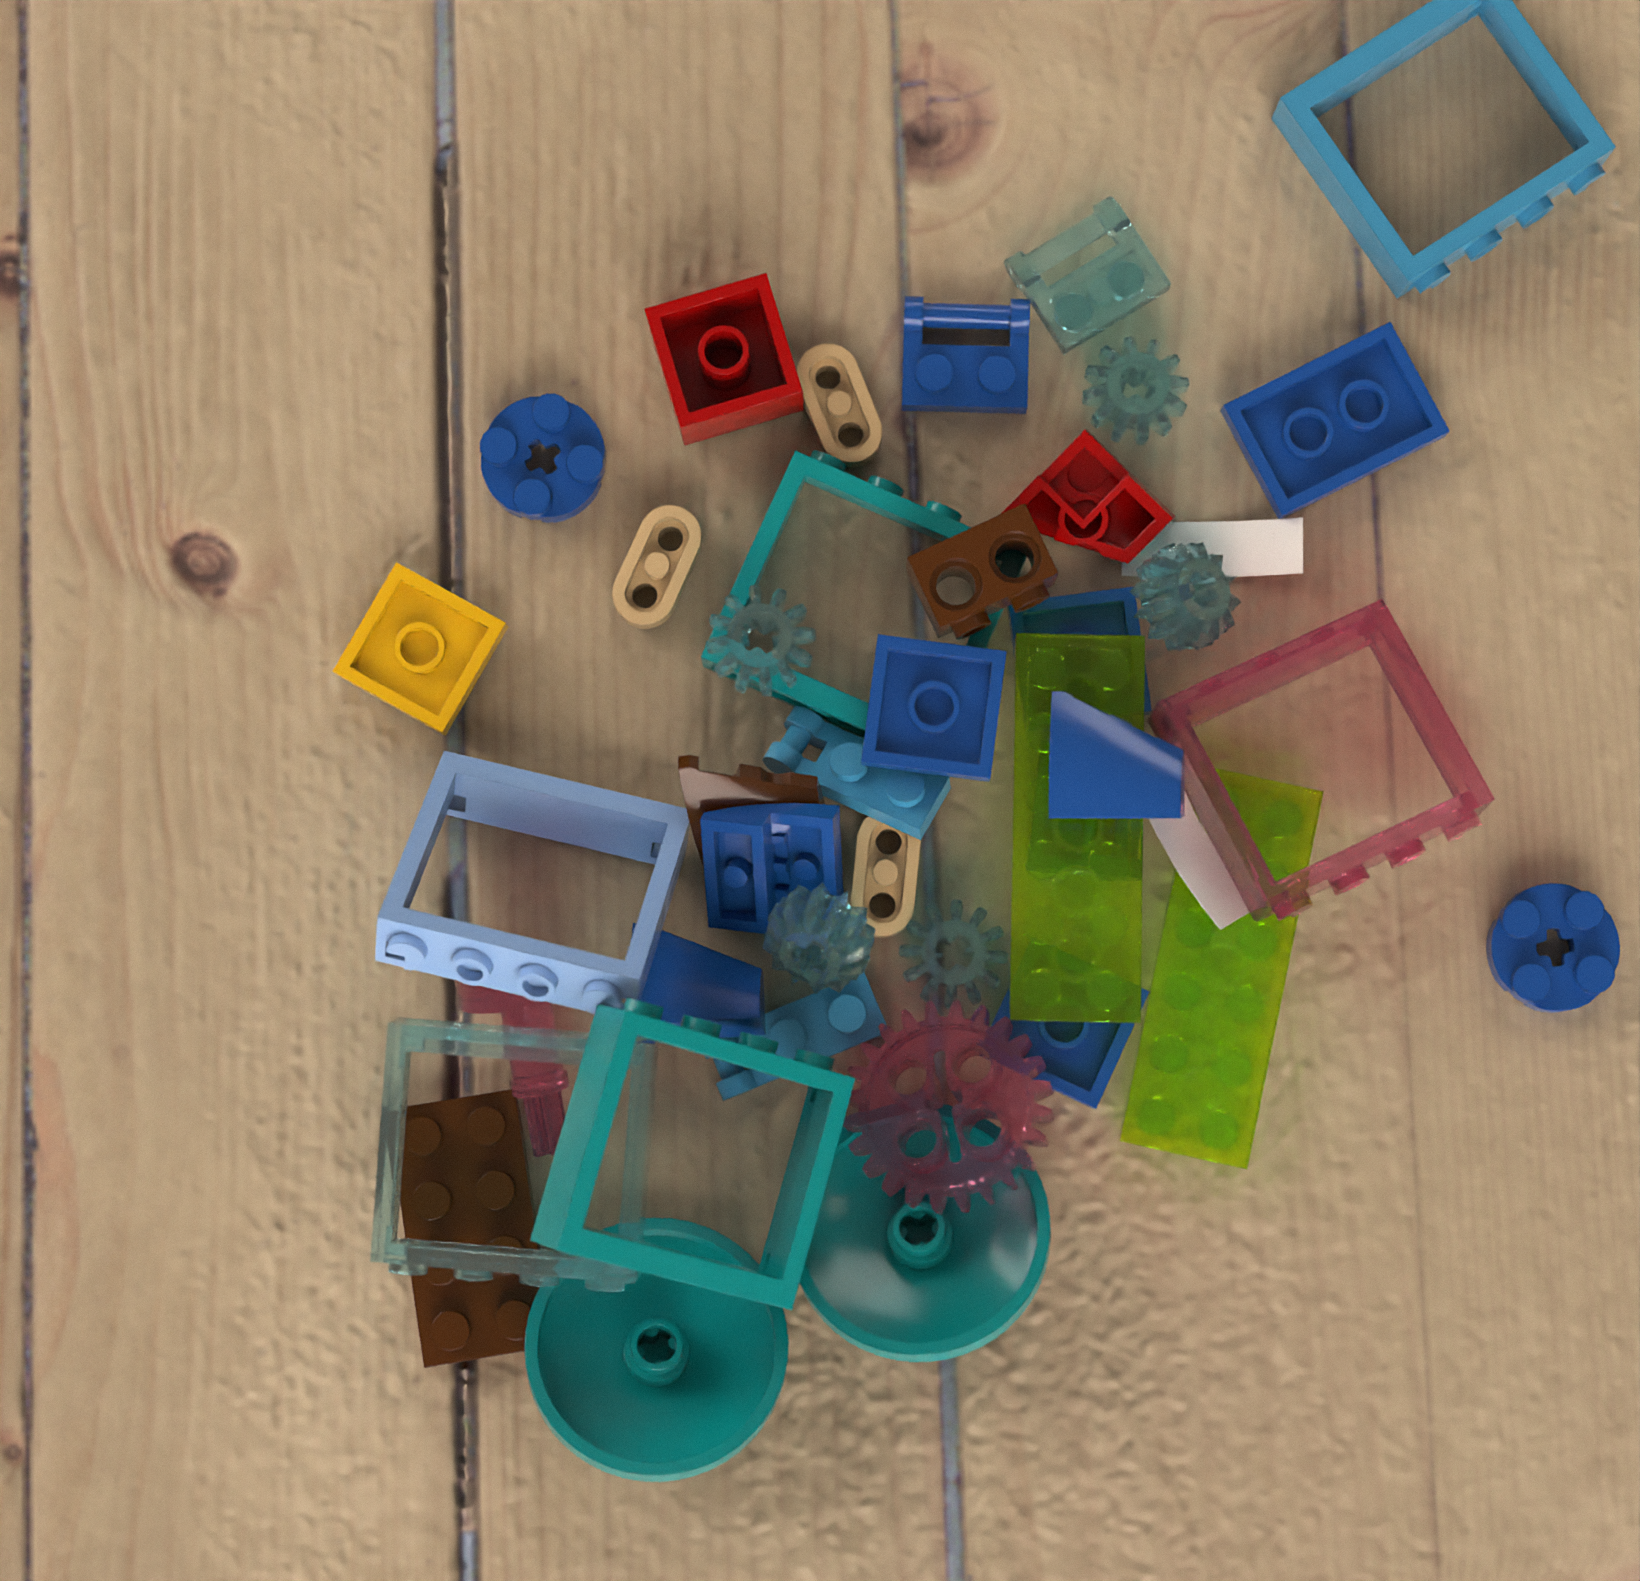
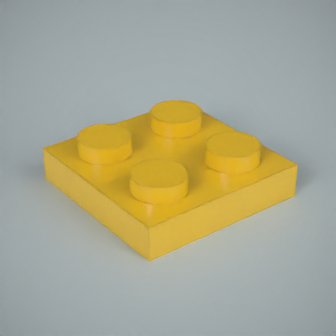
[333,562,508,736]

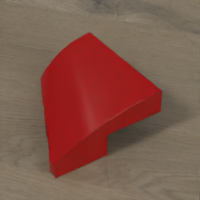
[1001,429,1176,564]

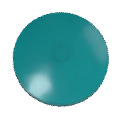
[800,1102,1051,1362]
[524,1218,789,1482]

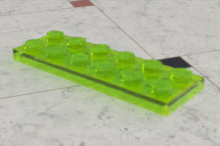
[1009,633,1145,1024]
[1118,764,1324,1169]

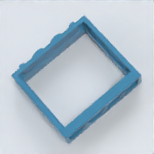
[1272,0,1616,299]

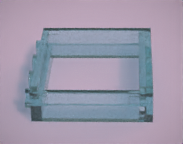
[370,1017,659,1292]

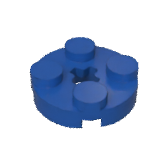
[480,394,606,523]
[1486,883,1620,1013]

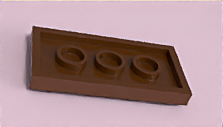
[387,1089,545,1368]

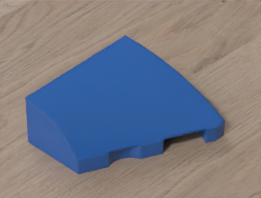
[1049,691,1185,819]
[632,923,766,1038]

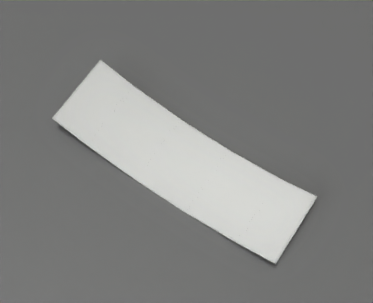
[1122,517,1303,577]
[1149,792,1259,930]

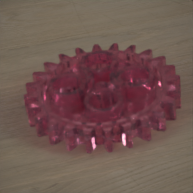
[843,1000,1055,1214]

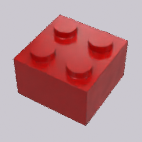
[644,273,804,446]

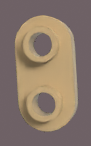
[797,343,882,468]
[612,505,702,629]
[850,817,921,938]

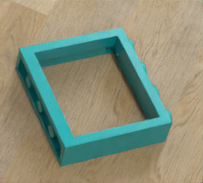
[701,450,1027,738]
[530,997,855,1310]

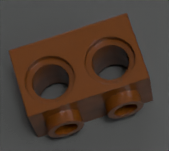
[906,503,1058,640]

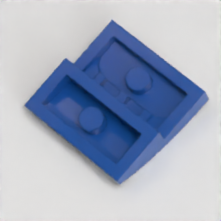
[700,803,845,935]

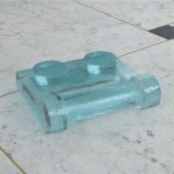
[1004,196,1171,355]

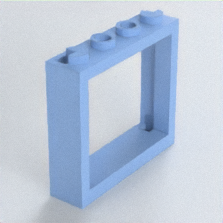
[375,751,690,1014]

